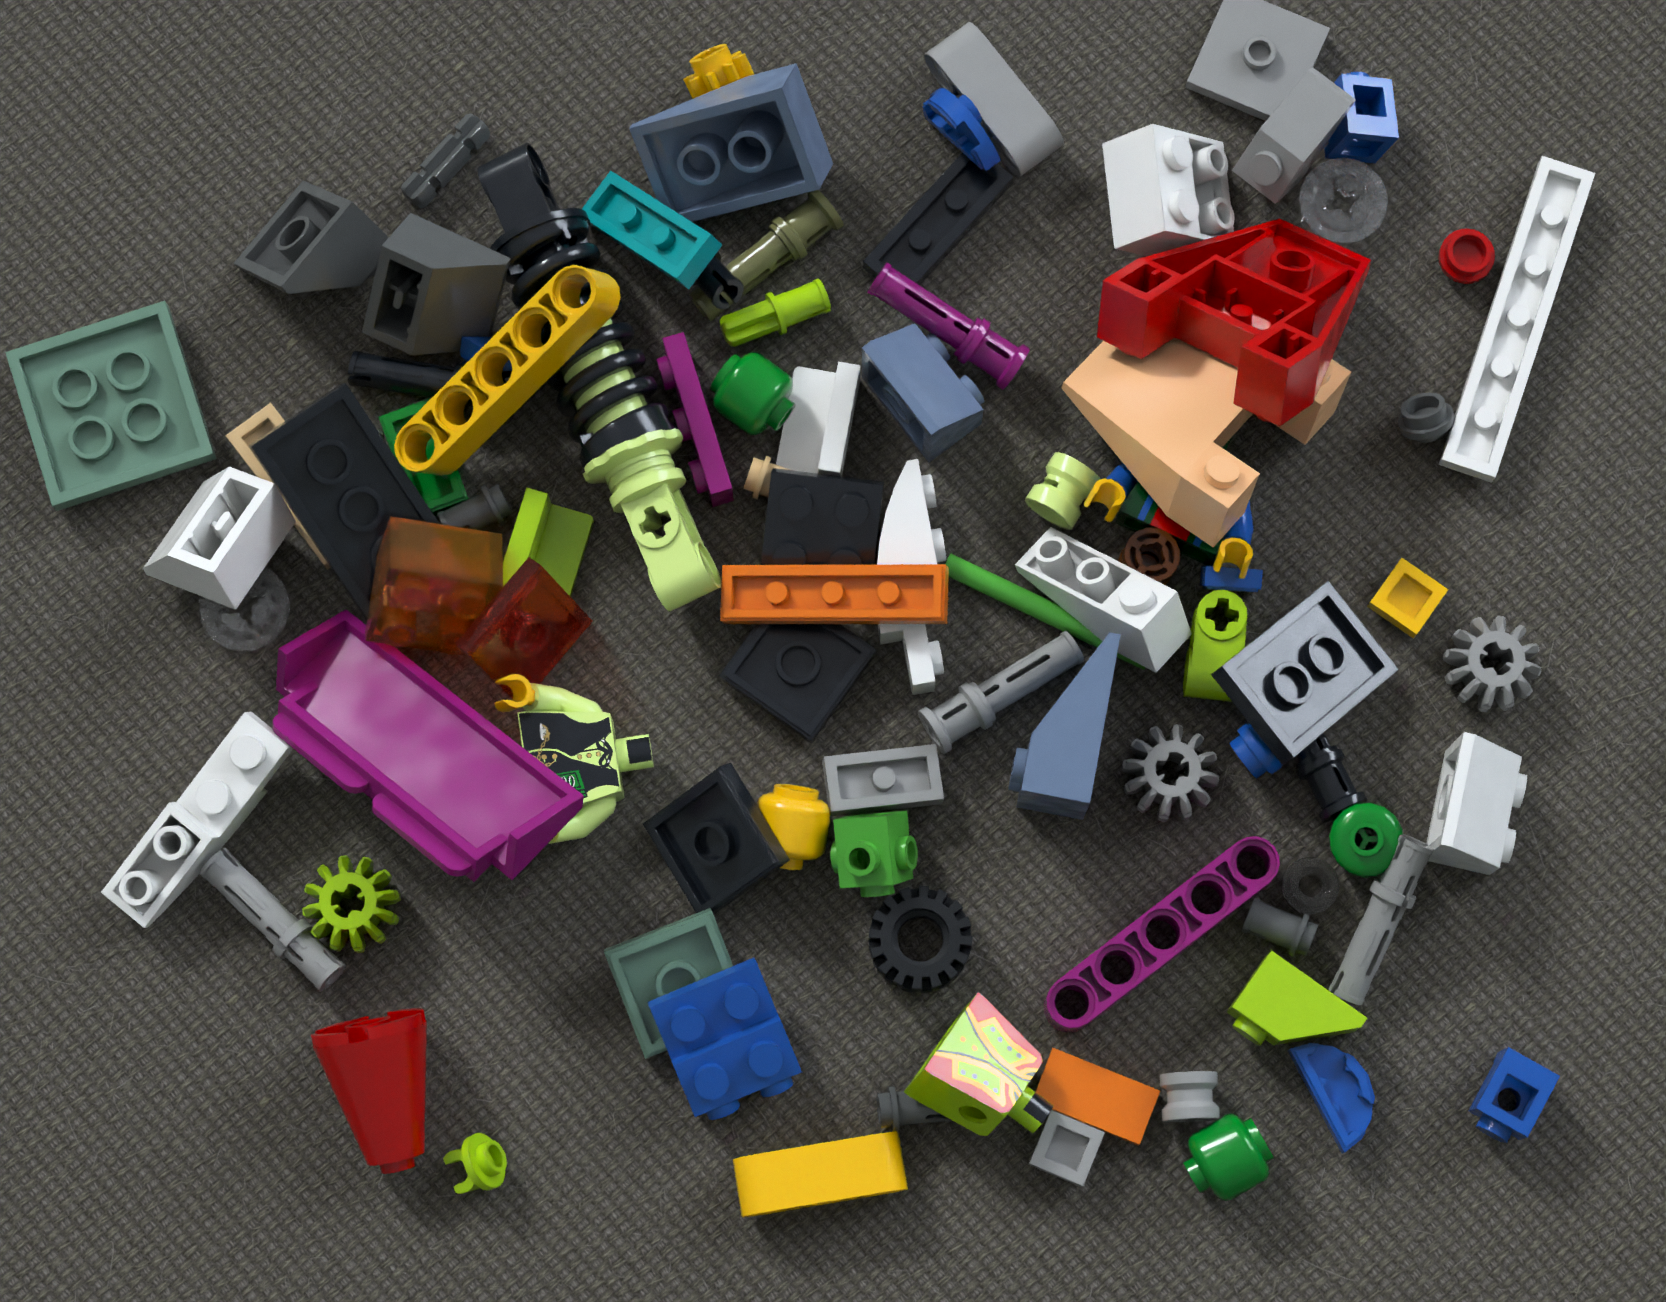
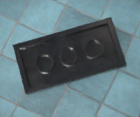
[249,383,471,634]

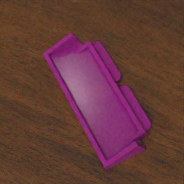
[273,609,584,882]

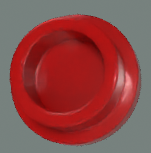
[1438,229,1495,284]

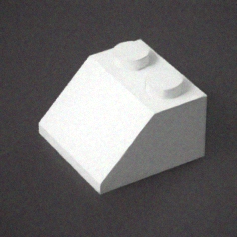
[1426,732,1527,875]

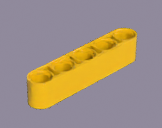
[394,265,621,476]

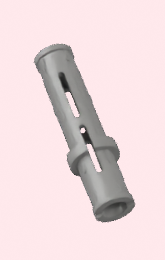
[1328,834,1434,1005]
[200,848,346,992]

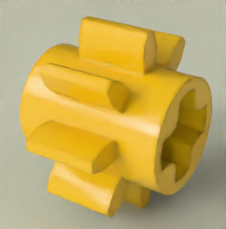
[683,44,754,99]

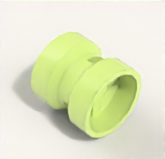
[1025,452,1100,530]

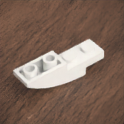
[877,459,946,695]
[101,712,293,928]

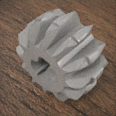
[1443,616,1541,712]
[1121,724,1219,822]

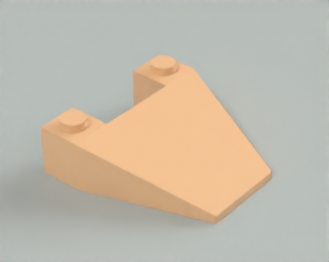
[1062,338,1351,548]

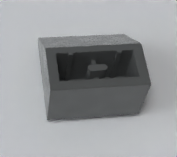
[362,213,511,355]

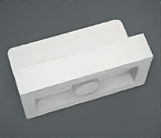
[776,361,860,477]

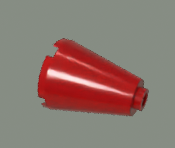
[311,1008,427,1174]

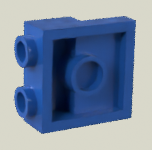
[648,958,802,1120]

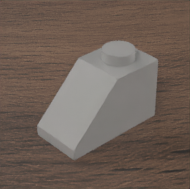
[1232,67,1356,204]

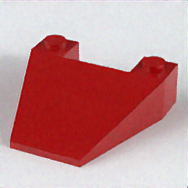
[1097,218,1371,426]

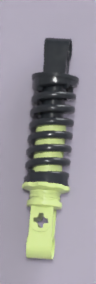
[477,142,722,612]

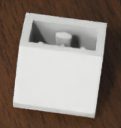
[1102,124,1235,256]
[143,467,296,610]

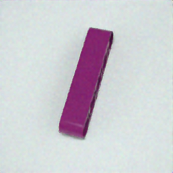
[1044,836,1280,1033]

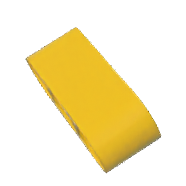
[732,1131,908,1217]

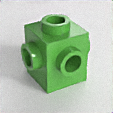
[830,810,918,897]

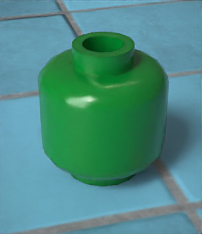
[710,352,796,435]
[1329,802,1404,878]
[1183,1114,1274,1201]

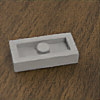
[822,744,944,817]

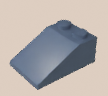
[629,63,833,222]
[1008,632,1121,820]

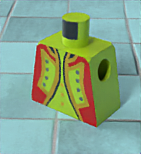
[904,993,1053,1136]

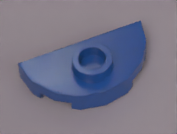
[922,88,1001,171]
[1287,1043,1375,1154]

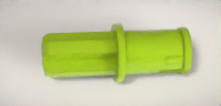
[719,278,831,347]

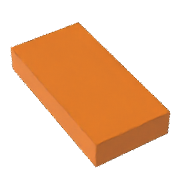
[1035,1048,1160,1146]

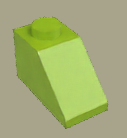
[1227,950,1367,1046]

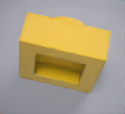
[1367,558,1449,639]

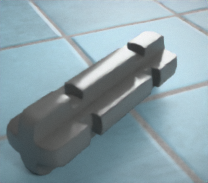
[401,113,490,209]

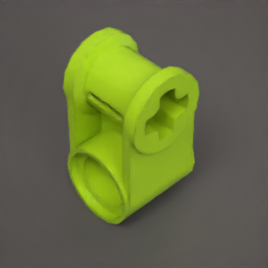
[1183,590,1248,702]

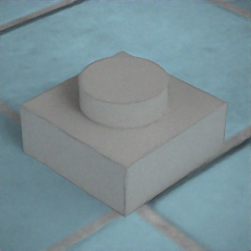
[1028,1110,1105,1187]

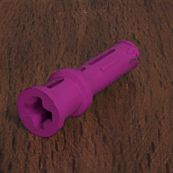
[867,263,1030,390]

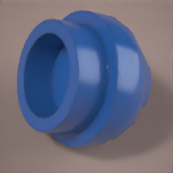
[1230,723,1282,778]

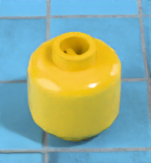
[757,784,831,870]

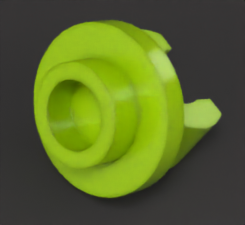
[443,1133,507,1194]

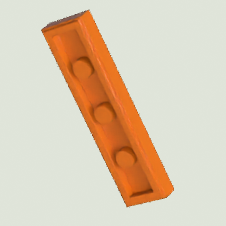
[720,564,949,624]

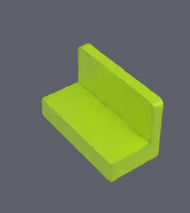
[493,487,594,622]

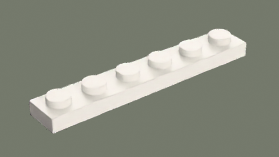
[1439,156,1595,483]

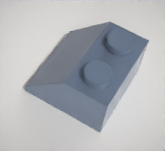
[862,323,985,462]

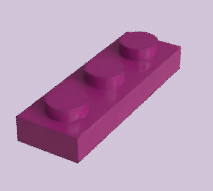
[656,332,734,507]

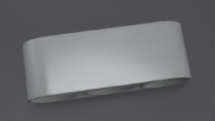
[924,22,1064,177]

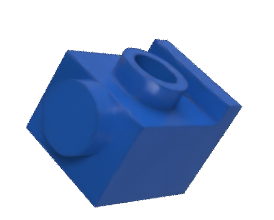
[1324,72,1399,163]
[1468,1047,1560,1143]

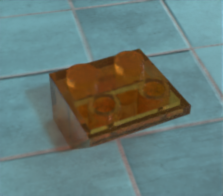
[365,516,503,657]

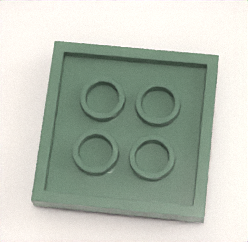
[5,301,217,511]

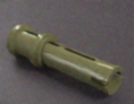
[688,190,844,323]

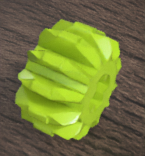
[302,855,401,953]

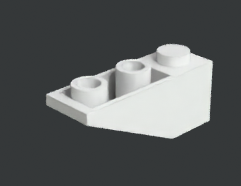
[1015,527,1192,673]

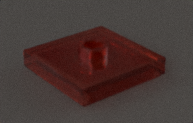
[455,557,592,701]

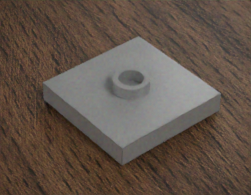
[1185,0,1330,121]

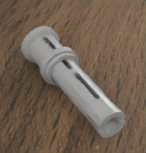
[918,631,1084,755]

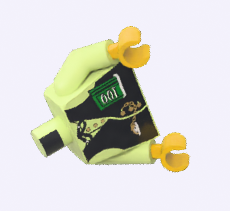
[495,674,654,844]

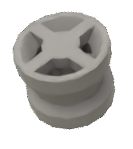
[1160,1071,1220,1122]

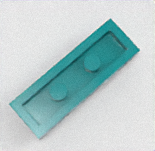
[582,171,722,290]

